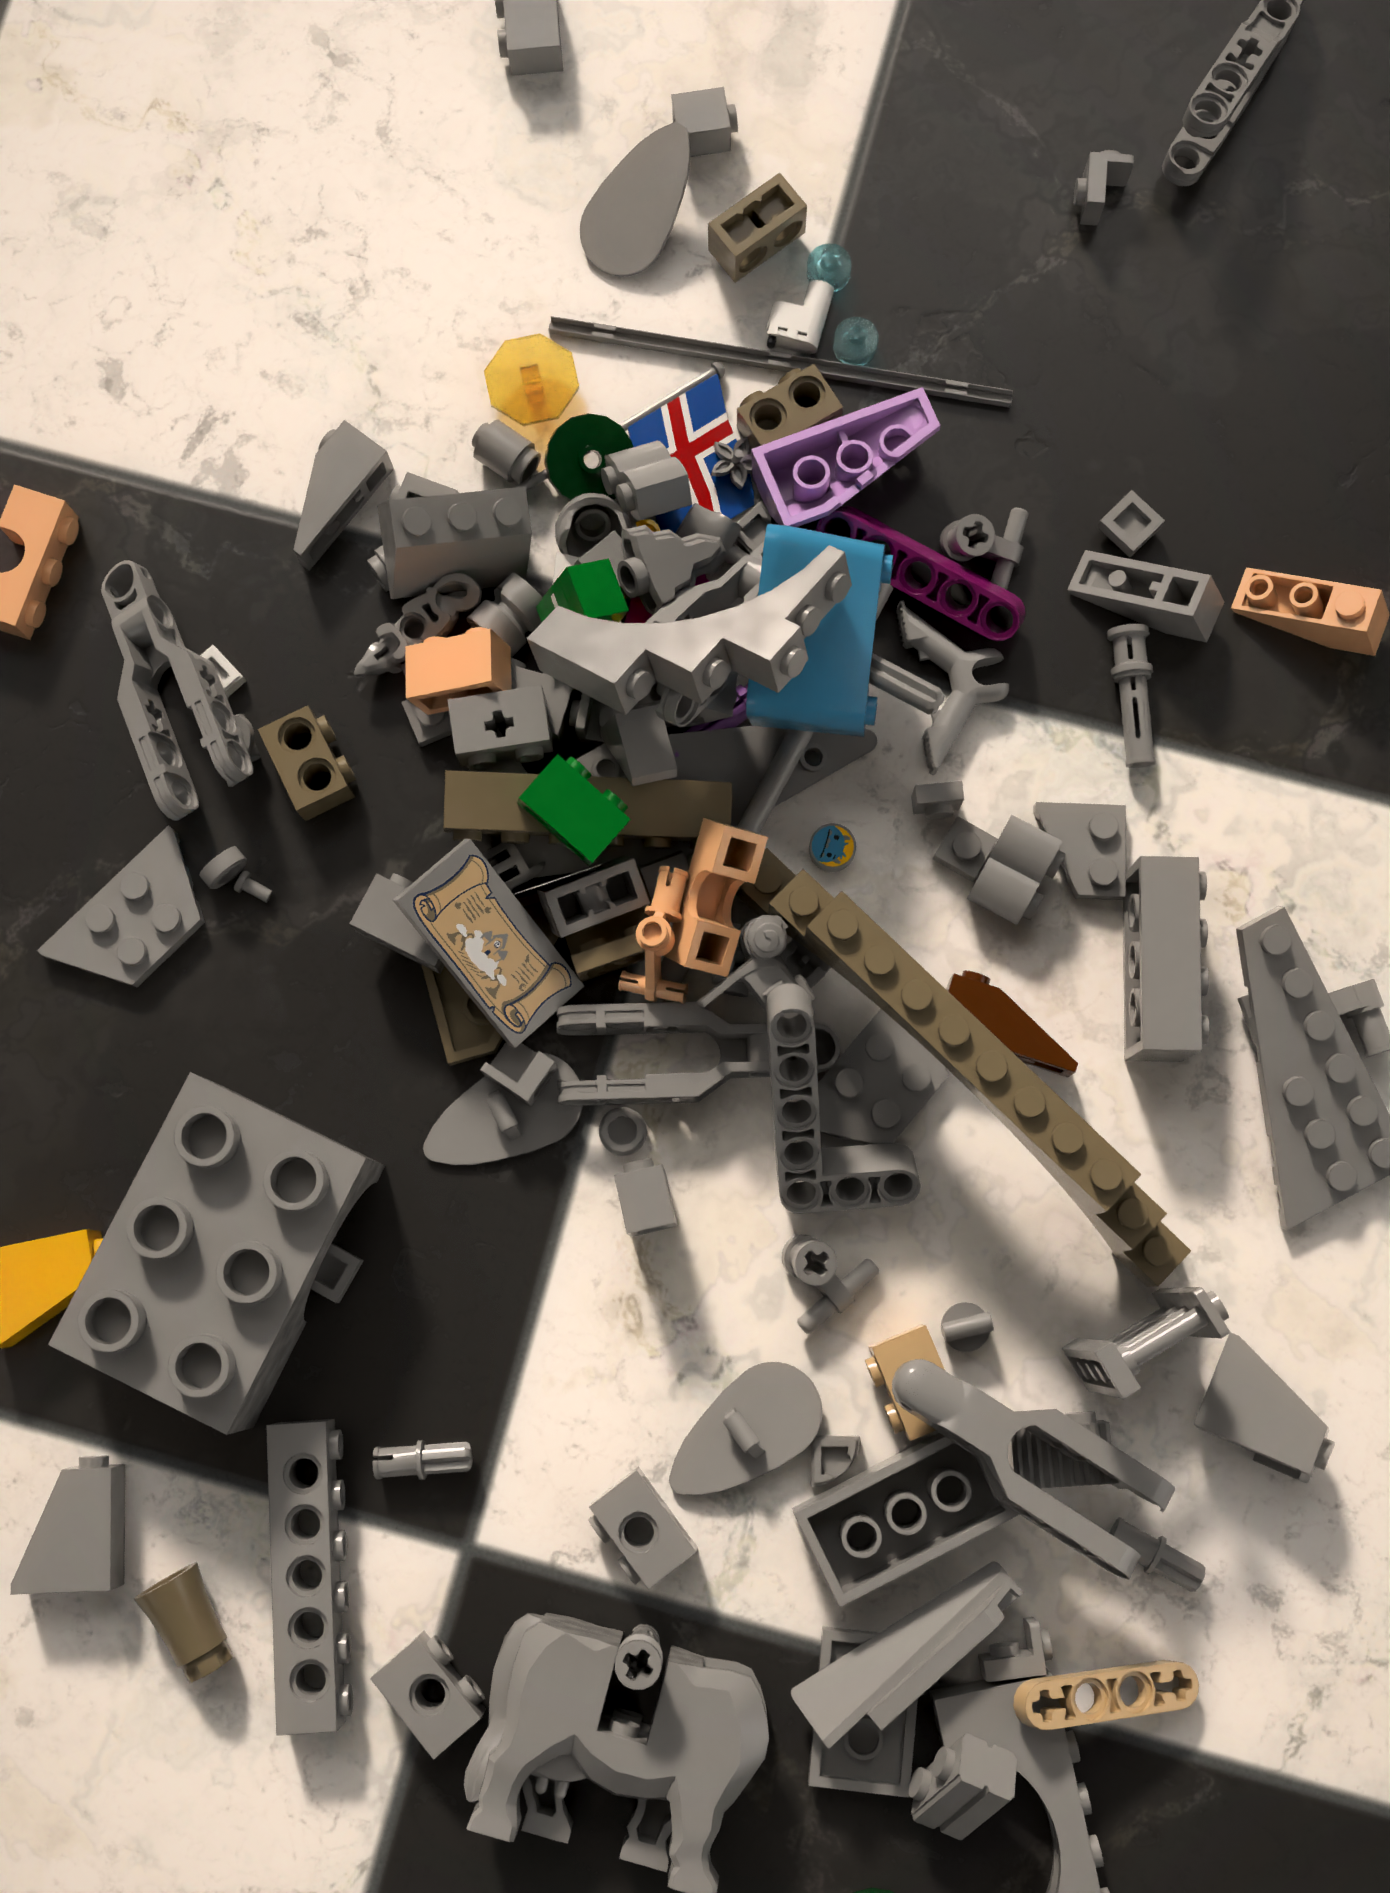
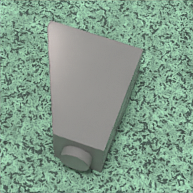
[1194,1332,1335,1477]
[10,1455,125,1595]

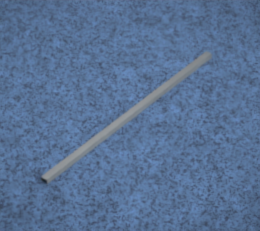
[548,316,1013,408]

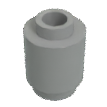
[472,420,541,484]

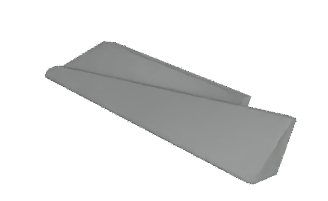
[791,1561,1023,1749]

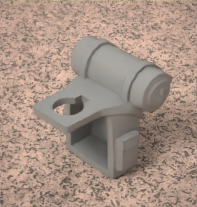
[697,915,816,1018]

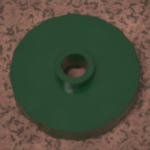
[544,413,633,501]

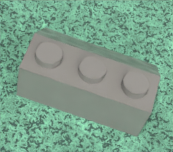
[377,486,532,599]

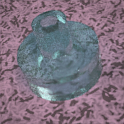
[807,243,852,293]
[833,317,879,366]

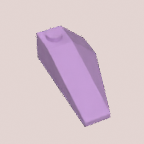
[751,387,940,527]

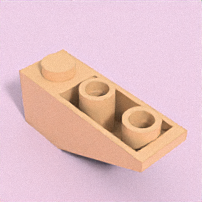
[1231,567,1390,656]

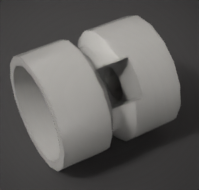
[466,572,543,658]

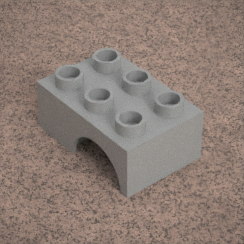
[48,1072,385,1435]

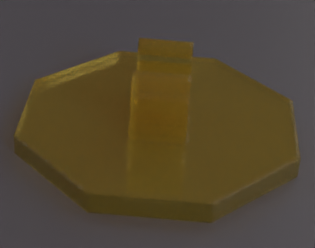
[484,333,580,426]

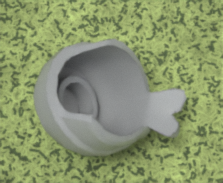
[555,493,633,557]

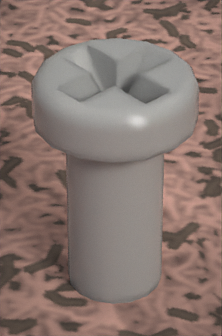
[234,871,273,903]

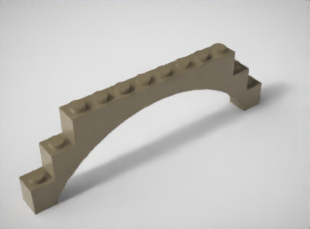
[736,848,1191,1287]

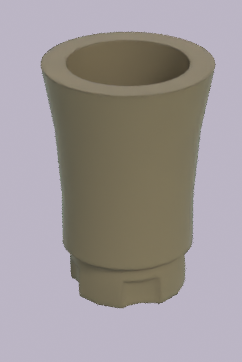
[134,1562,234,1683]

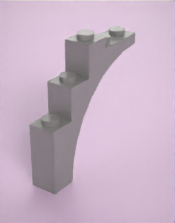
[527,545,852,715]

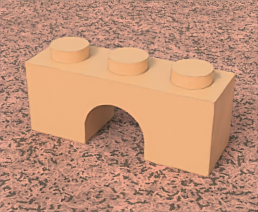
[0,484,79,640]
[664,818,768,977]

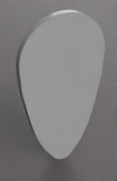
[580,122,691,277]
[423,1052,583,1165]
[669,1362,823,1495]

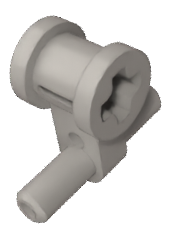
[940,508,1029,590]
[781,1235,879,1334]

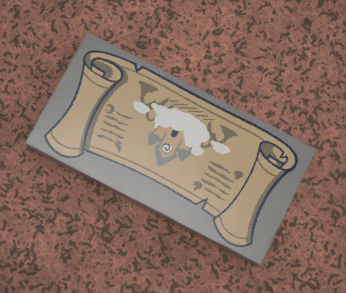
[393,839,584,1048]

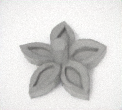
[710,437,752,490]

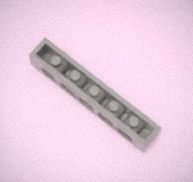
[266,1419,353,1736]

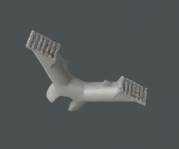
[896,600,1009,775]

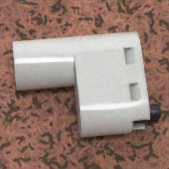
[766,280,834,354]

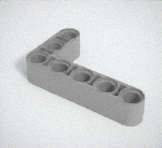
[766,983,921,1214]

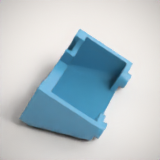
[746,524,893,737]

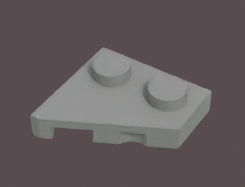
[1033,802,1126,900]

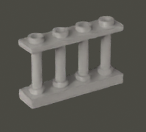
[1062,1287,1230,1399]

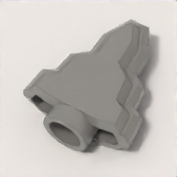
[617,525,726,616]

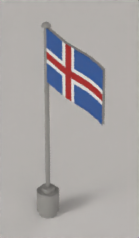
[367,362,754,592]

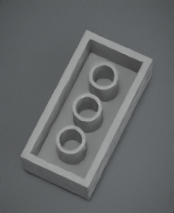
[1123,856,1210,1062]
[792,1433,1019,1607]

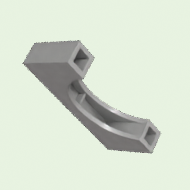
[929,1668,1110,1893]

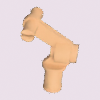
[618,866,689,1004]

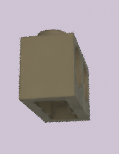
[708,172,807,283]
[737,364,843,449]
[257,705,356,821]

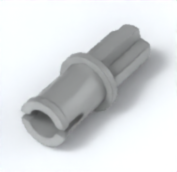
[372,1440,473,1480]
[1109,1517,1205,1592]

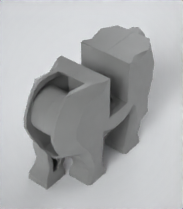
[464,1613,769,1893]

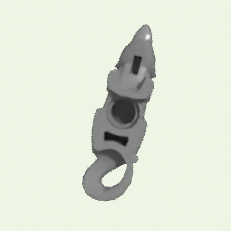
[354,573,482,677]

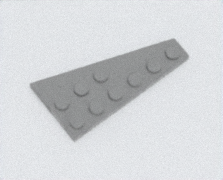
[1236,906,1390,1231]

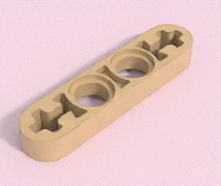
[1013,1660,1199,1730]

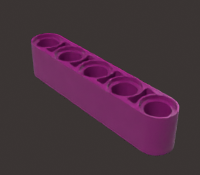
[816,505,1026,641]

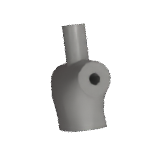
[675,503,749,576]

